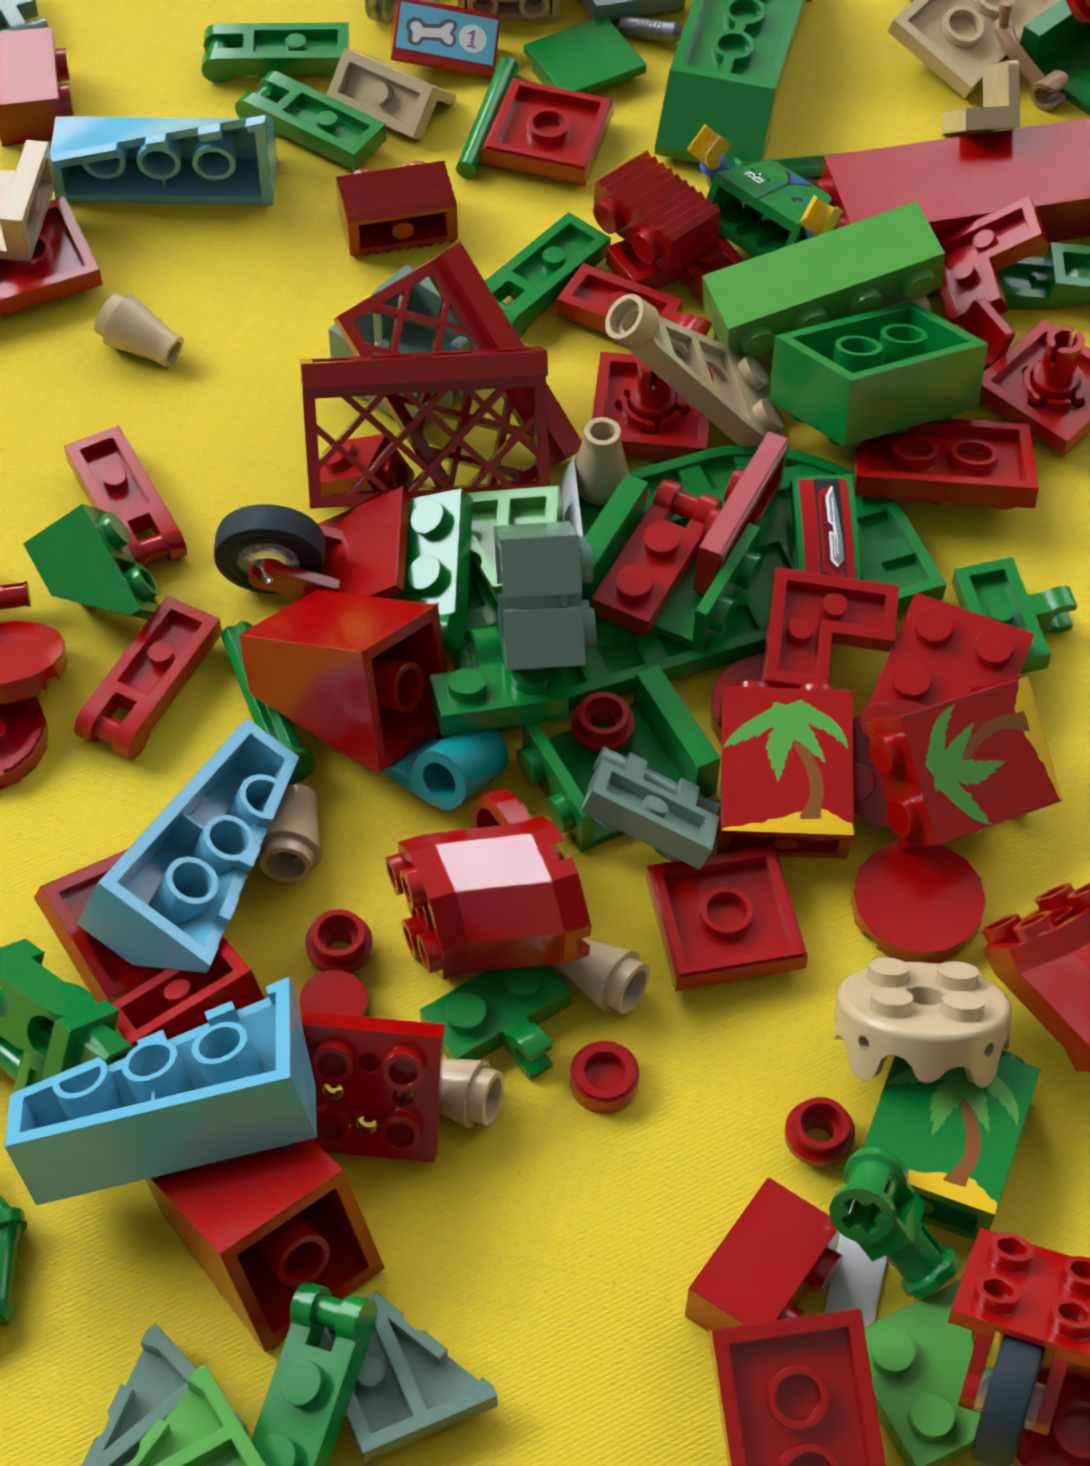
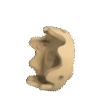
[834,958,1012,1088]

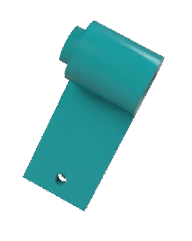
[380,728,509,810]

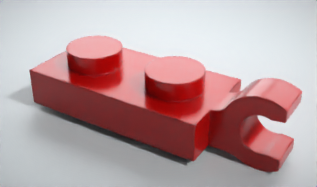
[557,263,712,336]

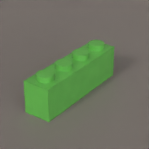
[702,201,945,357]

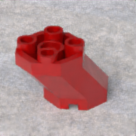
[386,816,591,980]
[982,883,1090,1072]

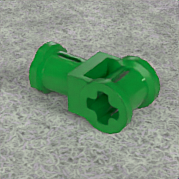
[829,1147,960,1299]

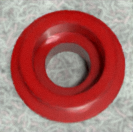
[571,692,635,753]
[305,909,373,973]
[784,1097,855,1167]

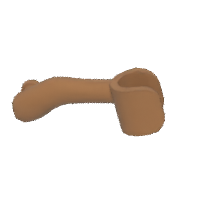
[993,0,1069,111]

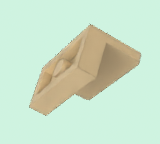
[326,48,457,141]
[942,60,1020,134]
[0,140,56,262]

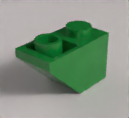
[23,504,160,620]

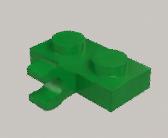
[952,557,1077,674]
[429,626,569,736]
[419,965,571,1080]

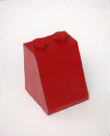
[239,589,447,772]
[145,1139,385,1352]

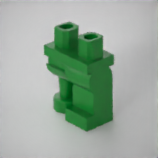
[0,938,135,1093]

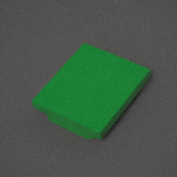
[524,15,647,94]

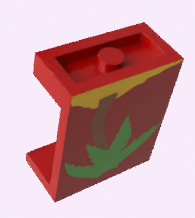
[865,675,1063,848]
[717,681,854,859]

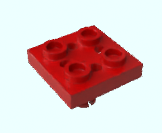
[979,319,1090,457]
[592,351,714,461]
[301,1011,445,1163]

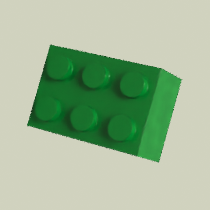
[769,301,988,447]

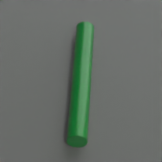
[456,56,519,179]

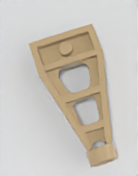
[605,294,784,447]

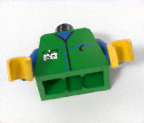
[687,124,843,257]

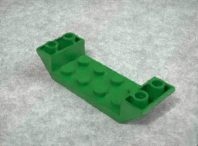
[654,0,812,163]

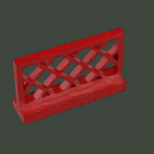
[334,241,582,487]
[300,346,551,509]

